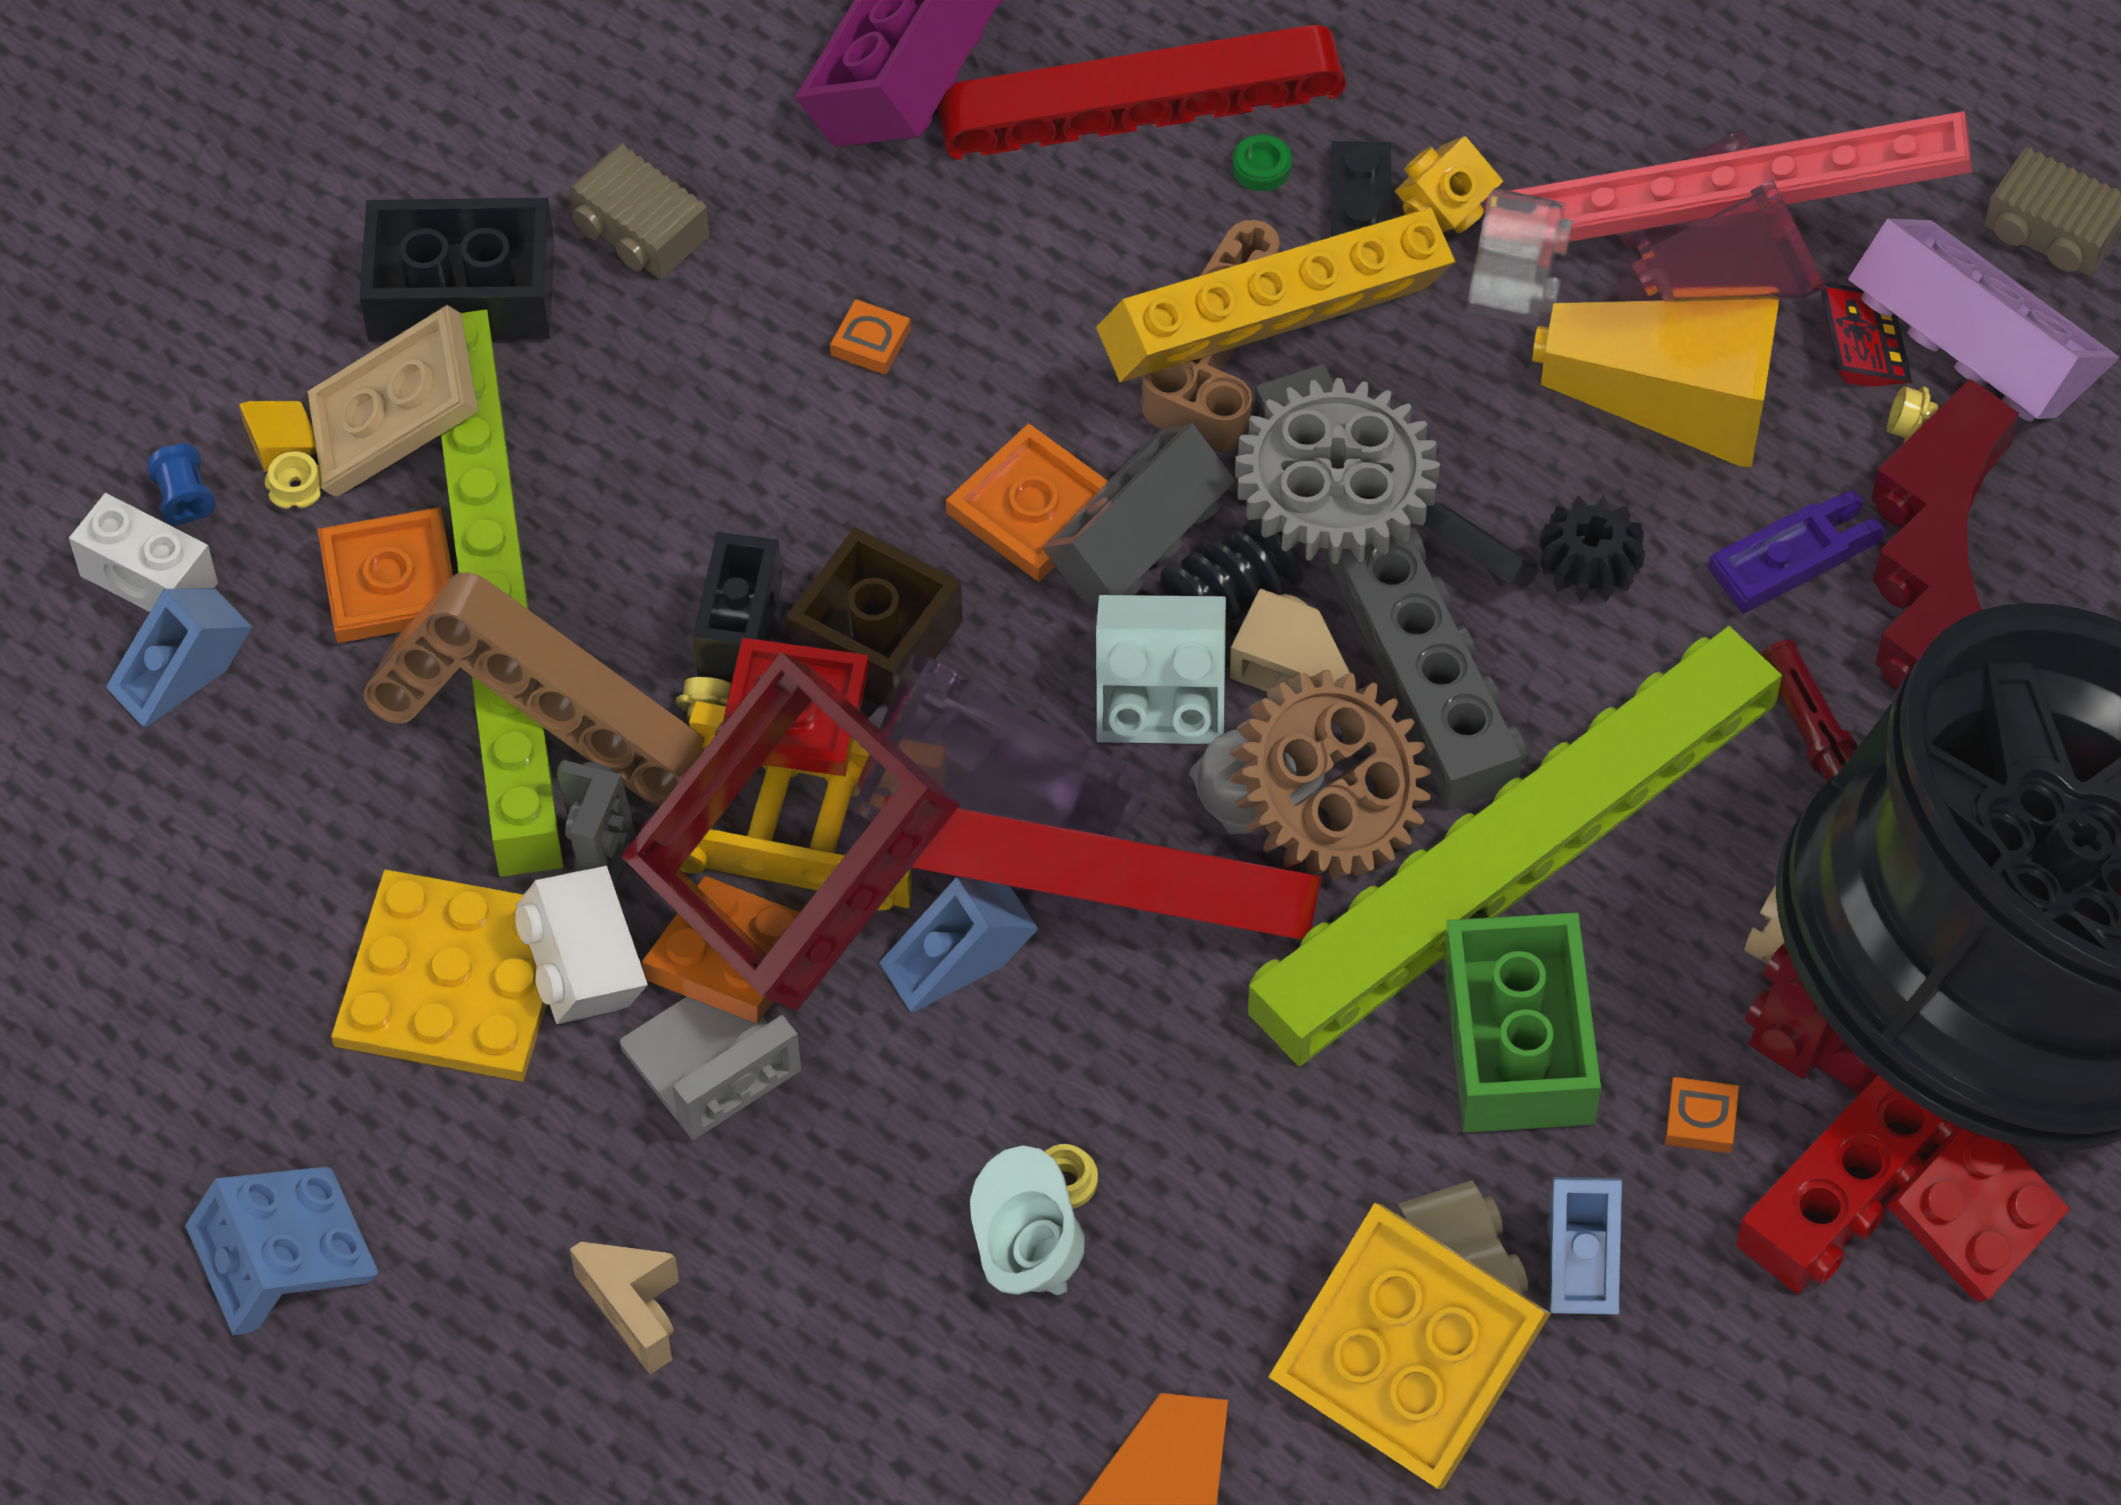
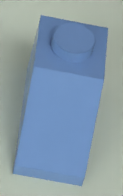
[106,588,253,727]
[879,877,1038,1012]

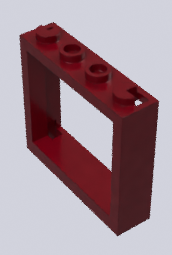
[621,652,960,1011]

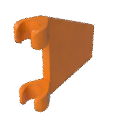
[1079,1393,1228,1505]

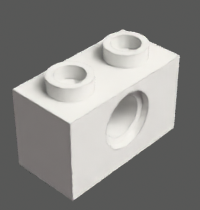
[69,493,218,612]

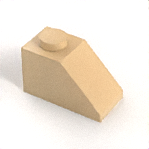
[1230,589,1350,692]

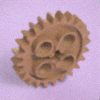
[1230,670,1431,880]

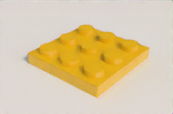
[331,869,547,1082]
[1269,1203,1551,1489]

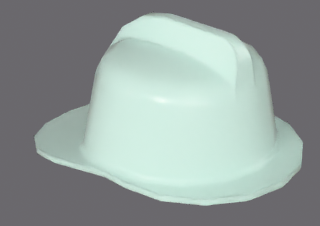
[970,1145,1085,1295]

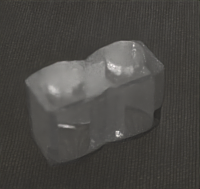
[1466,188,1574,327]

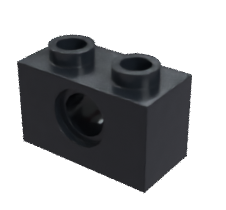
[693,532,783,682]

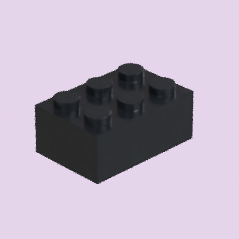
[360,197,555,341]

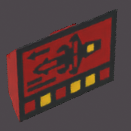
[1819,281,1912,387]

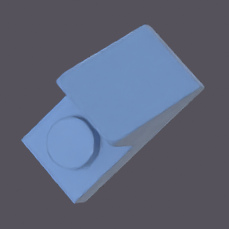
[1547,1177,1622,1314]

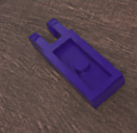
[1708,490,1886,614]

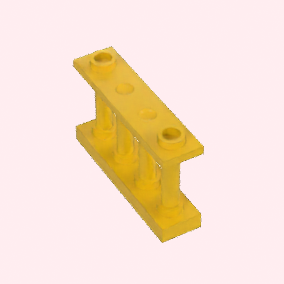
[679,701,946,911]

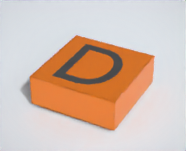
[830,299,911,375]
[1665,1077,1739,1153]

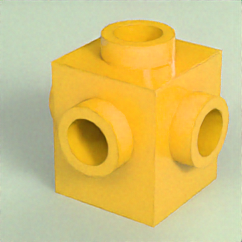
[1394,136,1503,234]

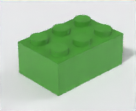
[1443,913,1601,1133]

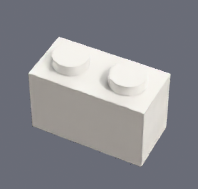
[515,866,648,1024]

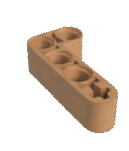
[1141,220,1280,452]

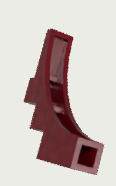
[1871,379,2019,689]

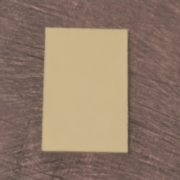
[307,305,478,496]

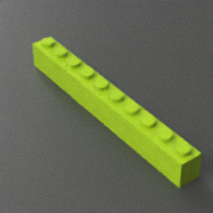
[441,309,564,877]
[1248,626,1782,1067]

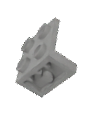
[620,997,801,1141]

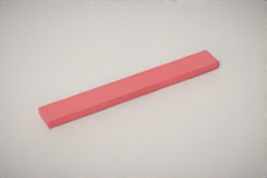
[1485,111,1973,255]

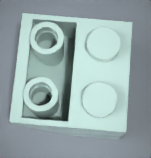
[1096,595,1226,744]

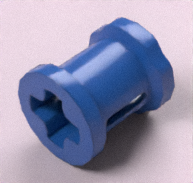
[147,443,216,526]

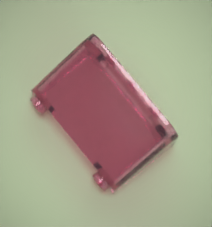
[1619,128,1826,302]

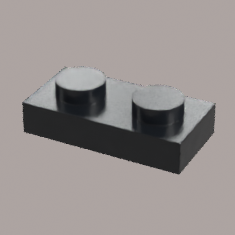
[1331,141,1392,237]

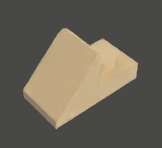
[570,1242,679,1374]

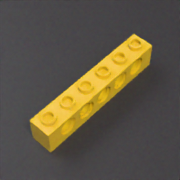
[1096,208,1455,382]

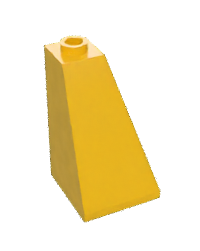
[1532,298,1779,468]

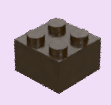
[785,527,963,713]

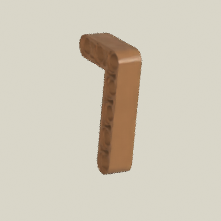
[364,572,704,807]

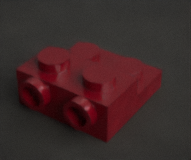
[1745,943,1878,1094]

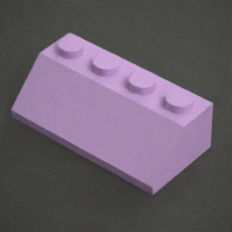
[1848,218,2119,421]

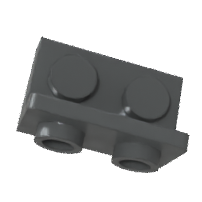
[557,760,636,890]

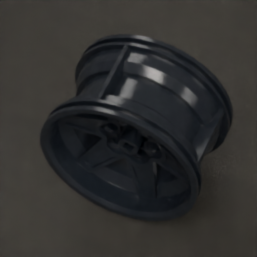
[1776,603,2121,1151]

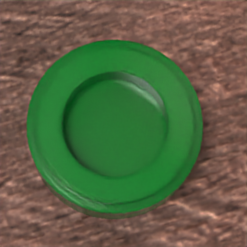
[1232,134,1292,191]

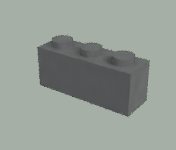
[1042,423,1236,605]

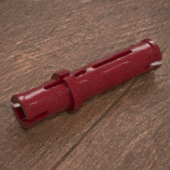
[1761,639,1858,782]

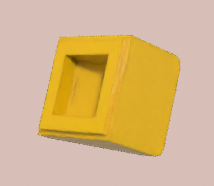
[239,401,317,472]

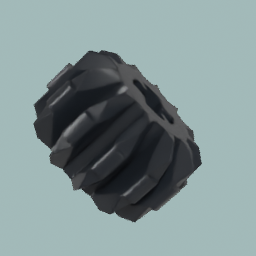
[1539,495,1646,603]

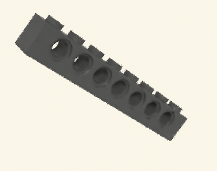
[1254,364,1527,811]

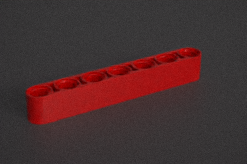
[936,25,1347,160]
[883,795,1322,940]

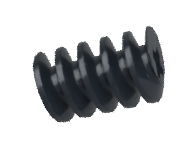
[1160,519,1303,621]

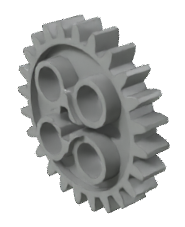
[1235,378,1440,564]

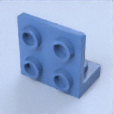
[185,1167,378,1335]

